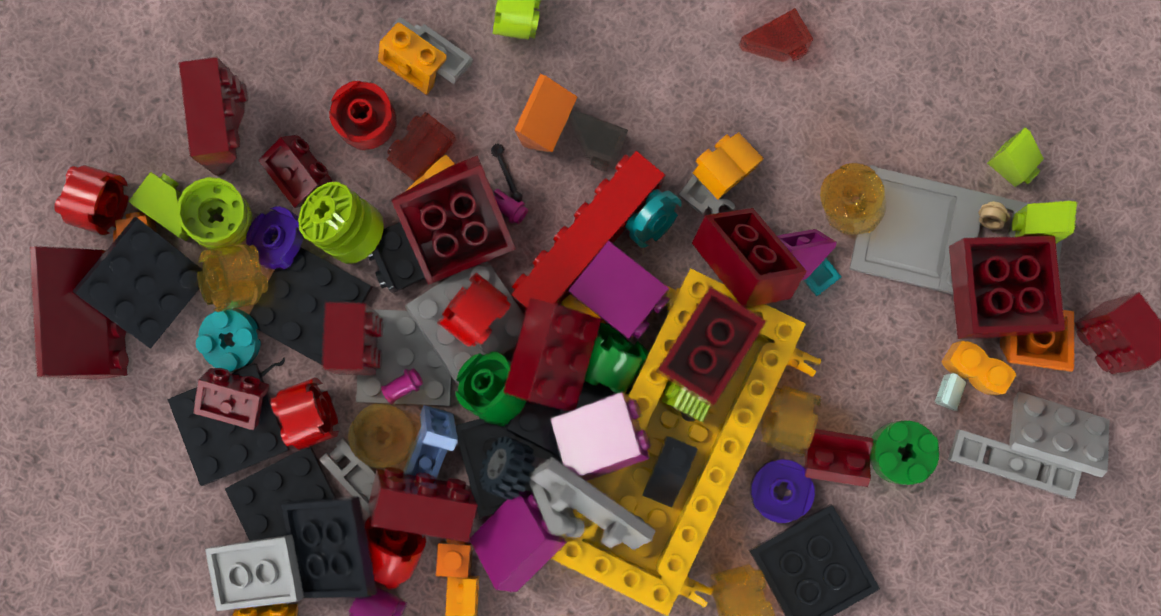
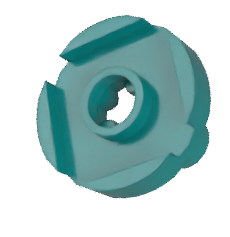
[626,189,682,248]
[196,308,261,372]

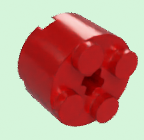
[329,81,397,150]
[55,165,129,235]
[437,273,511,347]
[270,377,339,450]
[365,516,426,589]

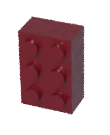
[692,208,807,308]
[656,286,767,407]
[1074,292,1161,374]
[503,298,601,411]
[322,302,384,376]
[368,467,477,542]

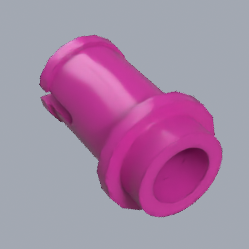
[494,188,528,224]
[381,368,424,404]

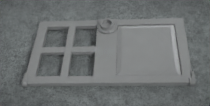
[849,165,1063,295]

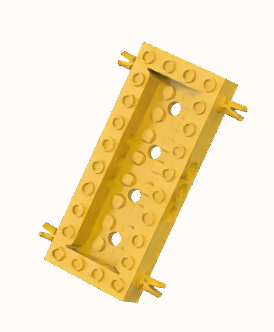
[551,268,821,616]

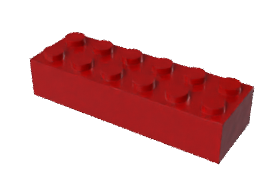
[511,151,665,311]

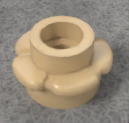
[978,201,1010,229]

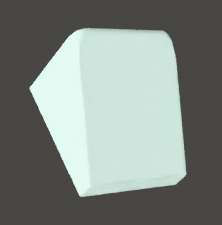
[935,373,966,411]

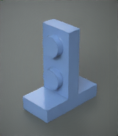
[403,405,458,479]

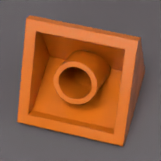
[514,74,577,152]
[1000,310,1074,372]

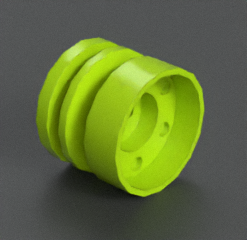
[177,177,253,252]
[298,182,384,264]

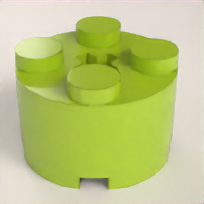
[492,0,540,40]

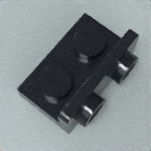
[368,222,425,293]

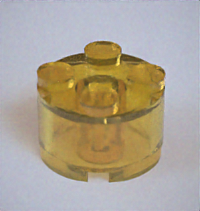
[820,163,886,235]
[197,244,268,312]
[761,385,821,457]
[348,404,417,468]
[710,564,775,616]

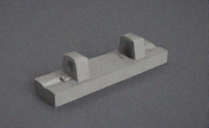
[948,429,1082,499]
[531,458,656,550]

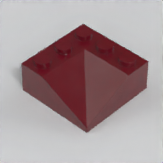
[179,57,248,176]
[391,155,516,285]
[949,236,1065,339]

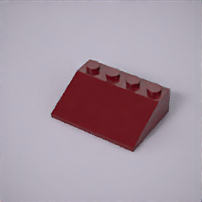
[30,246,129,380]

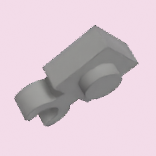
[678,175,735,215]

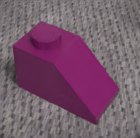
[777,229,837,280]

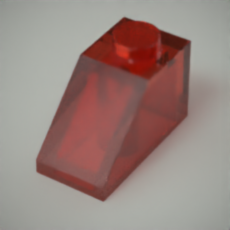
[739,8,814,62]

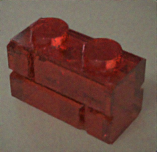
[386,112,456,183]

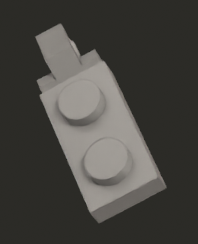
[392,17,473,84]

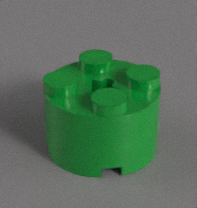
[584,323,648,394]
[455,351,527,426]
[870,421,939,485]

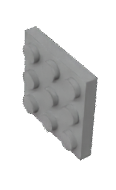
[405,261,525,385]
[356,309,452,406]

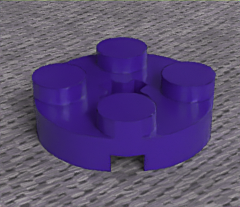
[246,206,304,269]
[750,459,815,523]

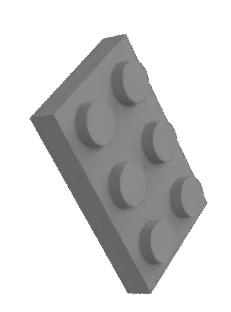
[1009,391,1110,477]
[205,535,304,611]

